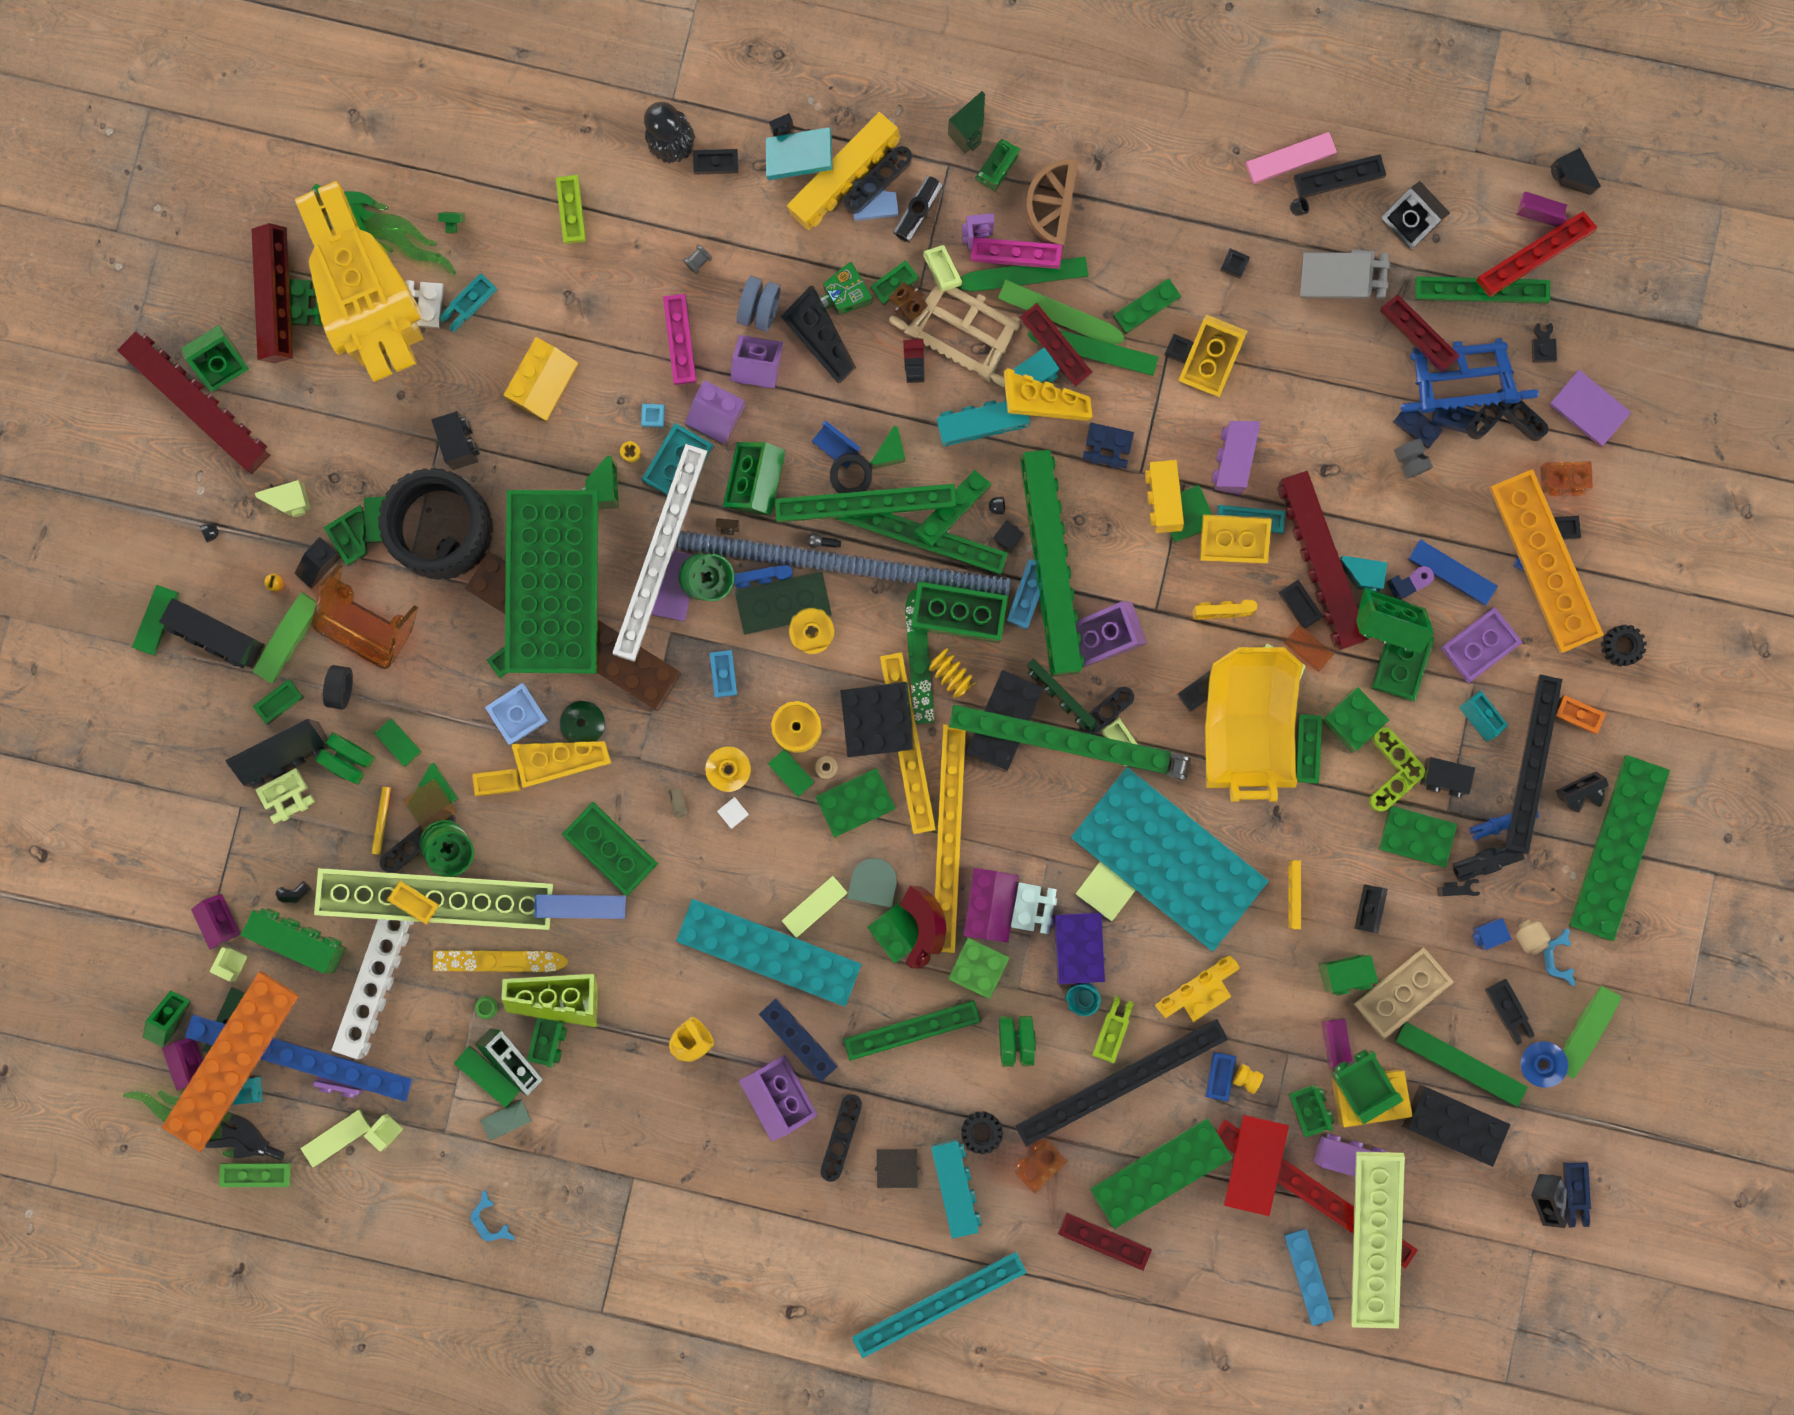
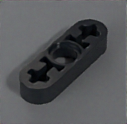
[1079,687,1134,735]

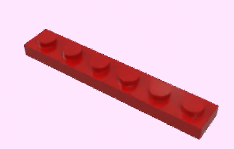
[1476,211,1597,297]

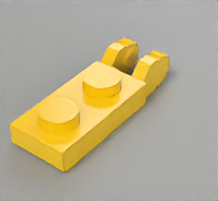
[1192,599,1258,620]

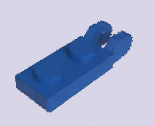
[733,565,793,589]

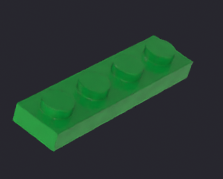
[914,470,991,548]

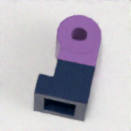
[1386,566,1434,600]

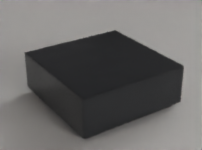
[1220,248,1250,279]
[1164,334,1194,364]
[993,520,1024,552]

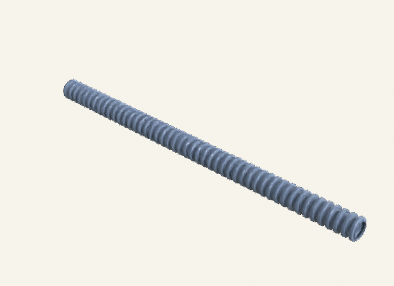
[676,530,1011,596]

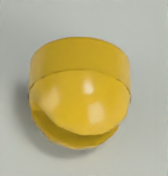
[264,573,284,592]

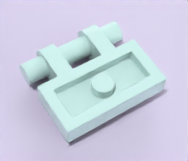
[1011,882,1057,934]

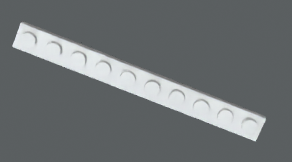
[613,444,707,662]

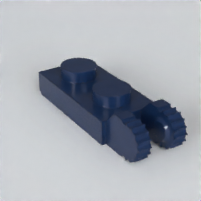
[1563,1161,1591,1228]

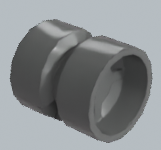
[1394,438,1433,479]

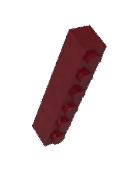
[251,223,293,363]

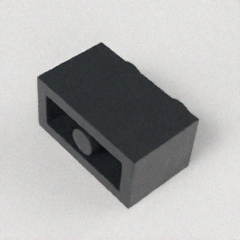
[1420,757,1475,798]

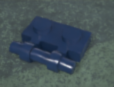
[1082,422,1134,469]

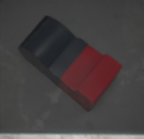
[903,339,924,383]

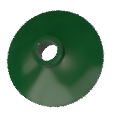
[560,701,605,743]

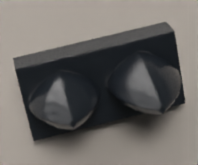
[1556,771,1609,813]

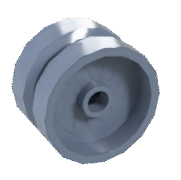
[737,276,781,332]

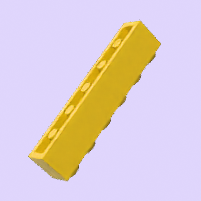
[786,112,901,231]

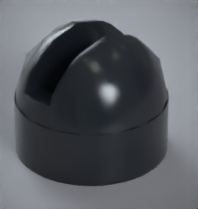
[1290,196,1309,216]
[989,497,1005,515]
[199,523,219,543]

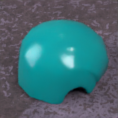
[1065,983,1101,1017]

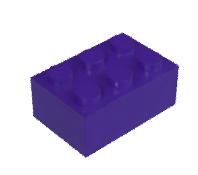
[1054,913,1105,984]

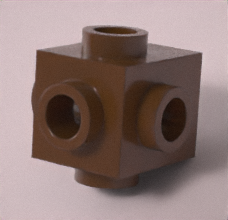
[888,282,928,321]

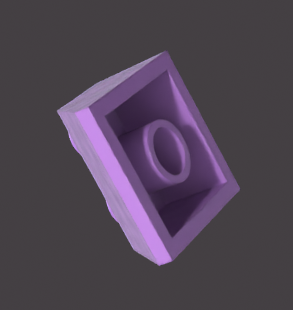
[730,335,783,388]
[685,380,745,445]

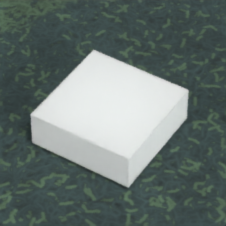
[717,797,749,829]

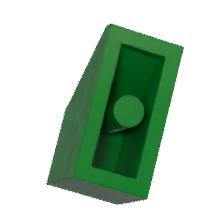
[143,990,191,1048]

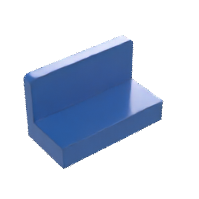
[812,420,861,470]

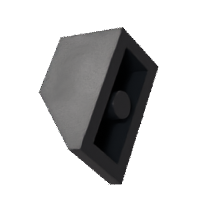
[1550,148,1601,195]
[294,537,341,589]
[1531,1174,1567,1228]

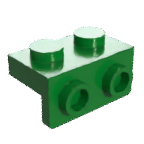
[527,1018,568,1068]
[1288,1084,1335,1138]

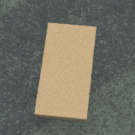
[1353,947,1454,1040]

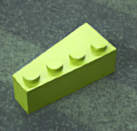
[501,974,598,1028]

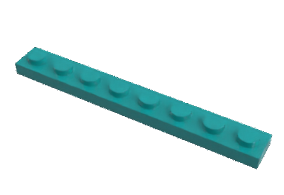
[852,1251,1027,1359]

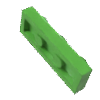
[219,1163,291,1187]

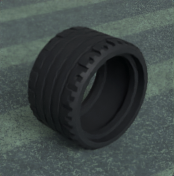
[378,468,493,580]

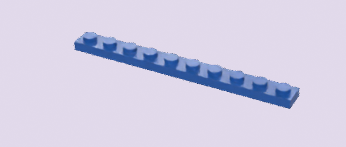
[185,1015,413,1101]

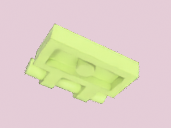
[256,768,315,824]

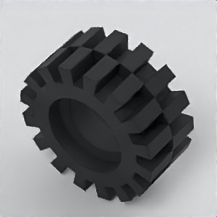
[1601,624,1647,667]
[961,1111,1003,1155]

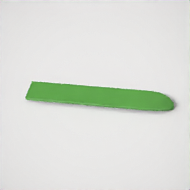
[998,280,1125,344]

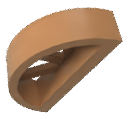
[1025,159,1078,251]

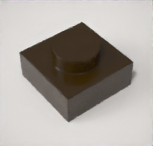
[716,518,740,535]

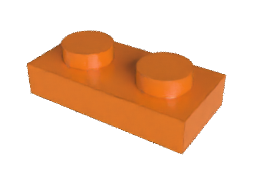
[1555,695,1606,735]

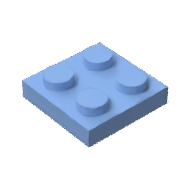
[485,683,548,746]

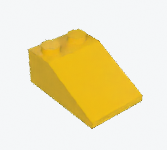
[1178,314,1248,397]

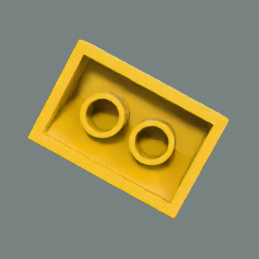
[503,337,579,422]

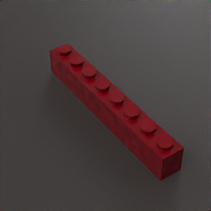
[117,331,270,474]
[1277,470,1369,651]

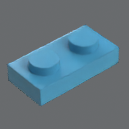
[709,650,738,698]

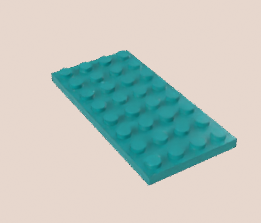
[1070,767,1269,952]

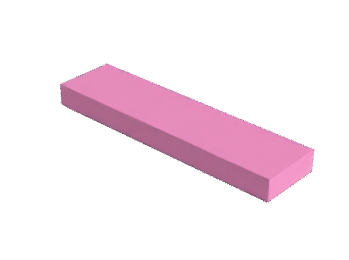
[1245,132,1337,184]

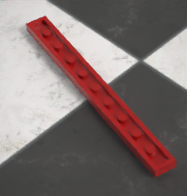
[1216,1119,1418,1269]

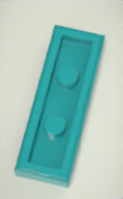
[1217,505,1286,534]

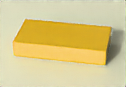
[472,768,521,797]
[387,881,440,925]

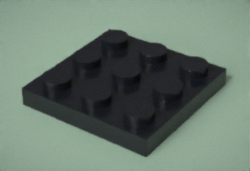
[840,682,915,758]

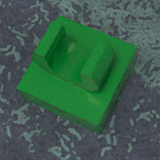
[438,211,465,234]

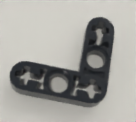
[1466,389,1548,441]

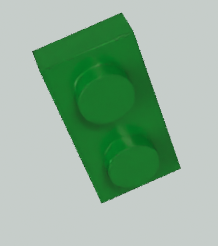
[870,260,919,306]

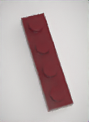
[1380,294,1460,373]
[1019,303,1093,387]
[1058,1212,1152,1271]

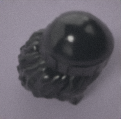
[644,102,695,164]

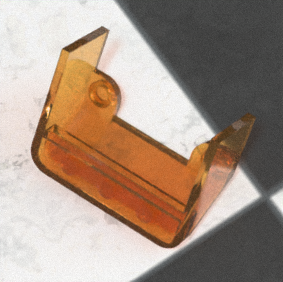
[312,564,418,669]

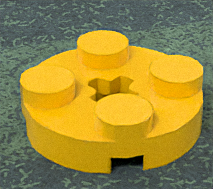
[789,608,834,654]

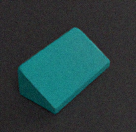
[1459,690,1509,742]

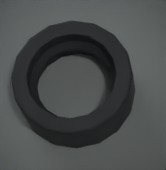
[830,453,872,493]
[323,665,353,710]

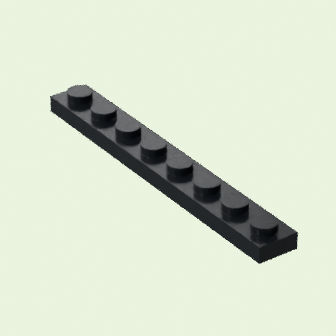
[1504,674,1563,855]

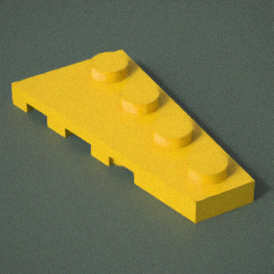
[1004,368,1092,421]
[511,741,612,788]

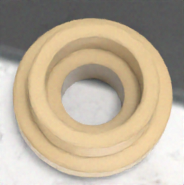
[815,756,838,779]

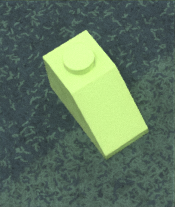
[255,480,311,517]

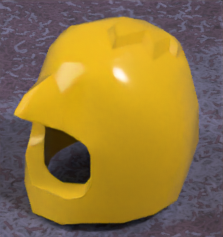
[669,1017,714,1062]

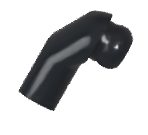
[275,881,311,903]

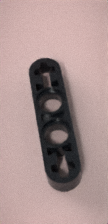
[844,146,912,214]
[380,810,456,873]
[820,1094,862,1182]

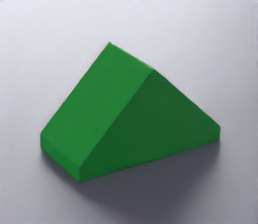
[870,425,905,469]

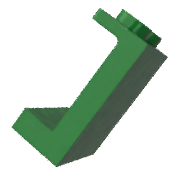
[1331,1049,1404,1124]

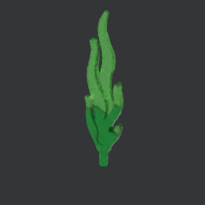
[312,184,456,275]

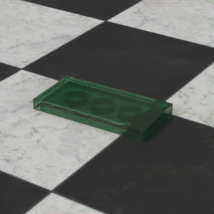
[734,572,832,635]

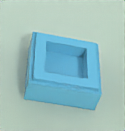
[641,404,665,428]

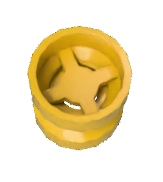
[1233,1064,1264,1094]

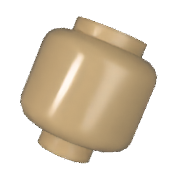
[1516,919,1551,955]

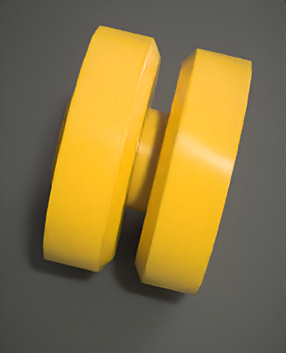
[771,701,822,753]

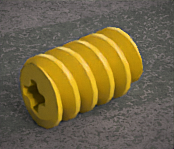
[929,648,978,699]

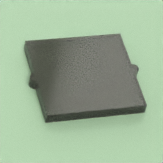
[875,1149,919,1188]

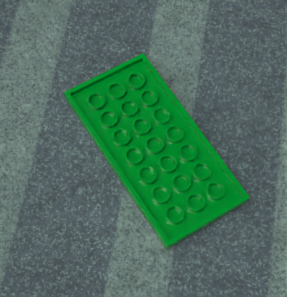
[505,490,599,674]

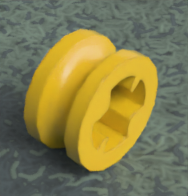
[620,441,641,463]

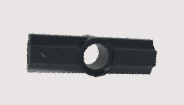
[893,176,943,243]
[1452,845,1525,882]

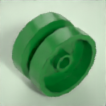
[315,732,376,785]
[999,1015,1036,1067]

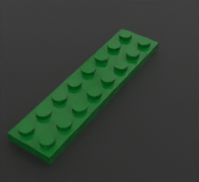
[1569,755,1670,941]

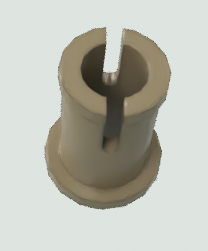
[668,788,689,818]

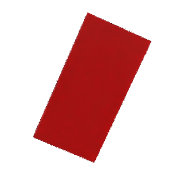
[1223,1114,1289,1217]

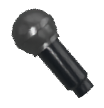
[807,532,841,548]

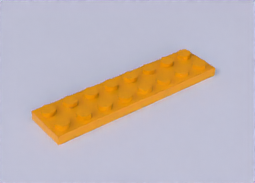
[1489,469,1604,653]

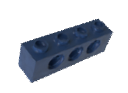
[759,998,838,1083]

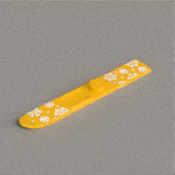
[433,950,568,972]

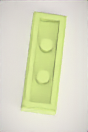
[782,876,848,938]
[300,1109,371,1167]

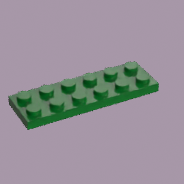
[1090,1117,1232,1229]

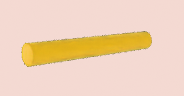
[371,786,391,855]

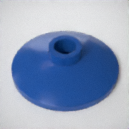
[1521,1041,1568,1088]

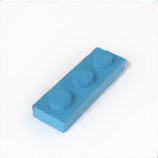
[1006,559,1040,630]

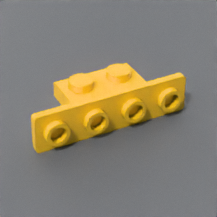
[1155,955,1240,1022]

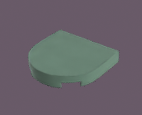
[847,858,897,908]

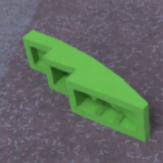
[253,592,321,684]
[1563,985,1622,1079]

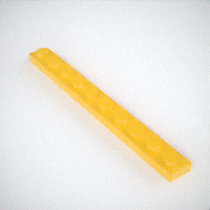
[935,724,966,953]

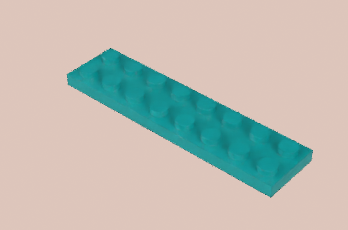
[676,899,862,1007]

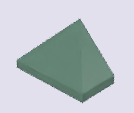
[480,1100,532,1141]

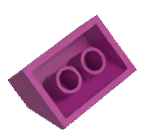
[963,868,1018,943]

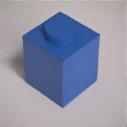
[1472,918,1512,950]

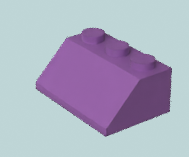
[1211,421,1260,496]
[739,1055,817,1142]
[1313,1133,1386,1177]

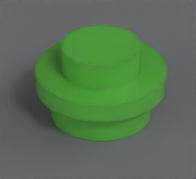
[475,996,498,1019]

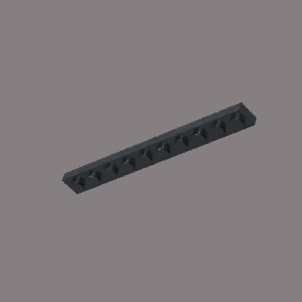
[1015,1019,1228,1147]

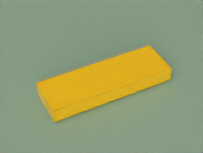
[1288,860,1301,929]

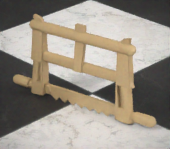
[889,280,1021,388]

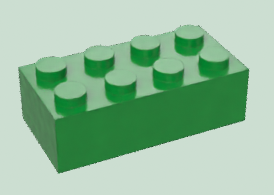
[910,581,1008,643]
[240,908,347,974]

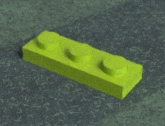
[555,175,587,244]

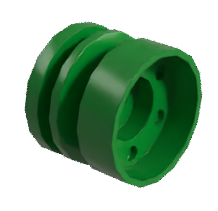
[678,553,734,601]
[419,820,474,877]

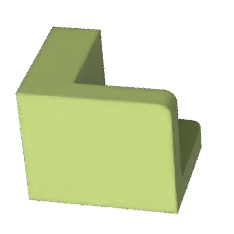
[209,947,248,982]
[364,1114,403,1152]

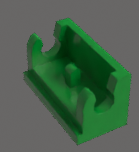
[975,139,1020,192]

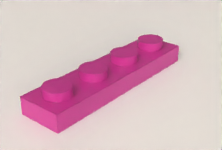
[971,237,1062,269]
[663,294,697,385]

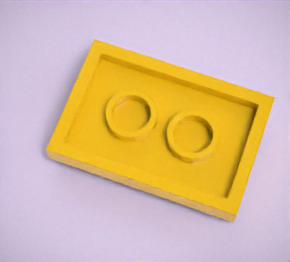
[1199,515,1272,563]

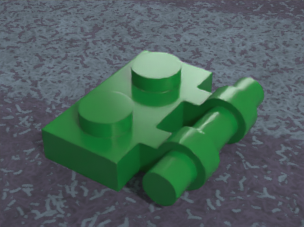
[289,279,323,326]

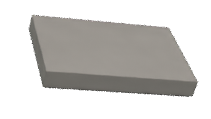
[1300,252,1372,299]

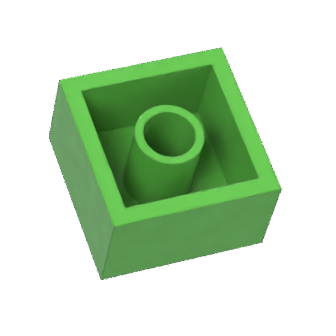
[948,937,1010,999]

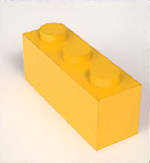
[1145,460,1184,533]

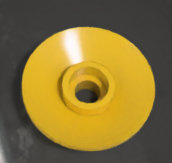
[705,747,751,792]

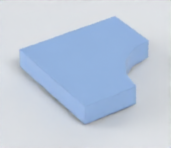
[852,174,898,221]

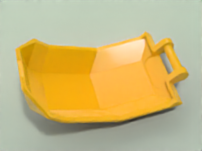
[1205,647,1303,802]

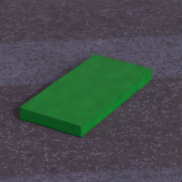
[561,802,659,897]

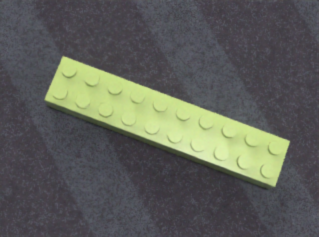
[314,868,553,930]

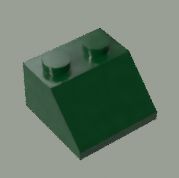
[948,91,985,153]

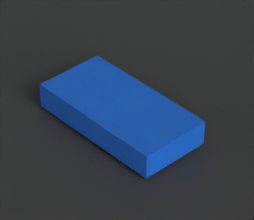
[1205,1052,1237,1102]

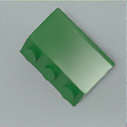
[722,442,786,515]
[1356,588,1434,654]

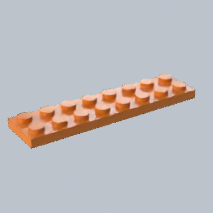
[161,971,300,1152]

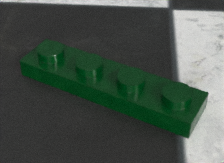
[1027,658,1097,732]

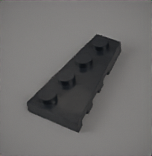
[780,286,856,383]

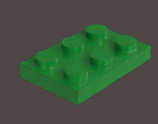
[815,768,896,838]
[1378,806,1457,868]

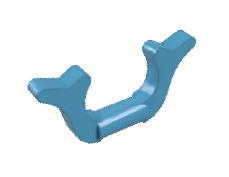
[1543,929,1576,986]
[470,1190,515,1241]

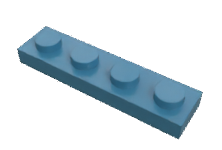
[1284,1228,1334,1326]

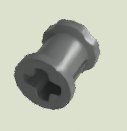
[683,244,712,274]
[1167,754,1191,780]

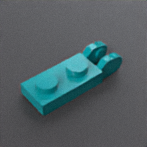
[439,273,498,332]

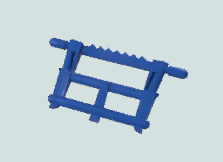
[1400,338,1539,413]

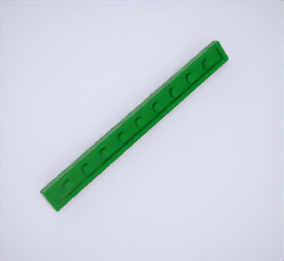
[949,705,1171,774]

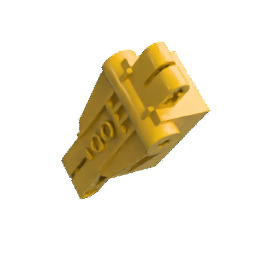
[295,180,424,382]

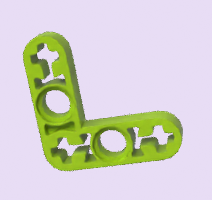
[1369,727,1425,812]

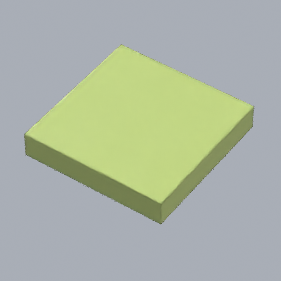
[1075,862,1135,922]

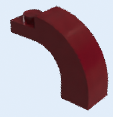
[900,885,946,969]

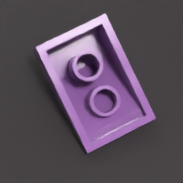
[1075,601,1147,667]

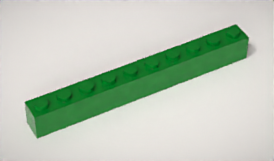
[1020,450,1084,677]

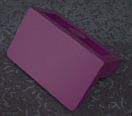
[1517,191,1567,227]
[191,894,241,950]
[1321,1018,1352,1069]
[162,1038,203,1091]

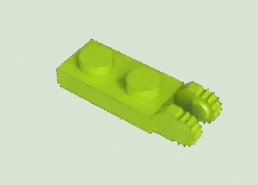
[1092,996,1134,1063]

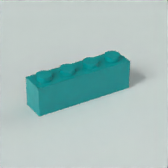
[936,398,1030,448]
[931,1139,982,1239]

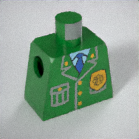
[820,261,873,315]

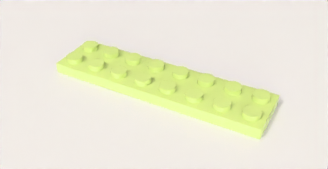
[1351,1152,1405,1328]

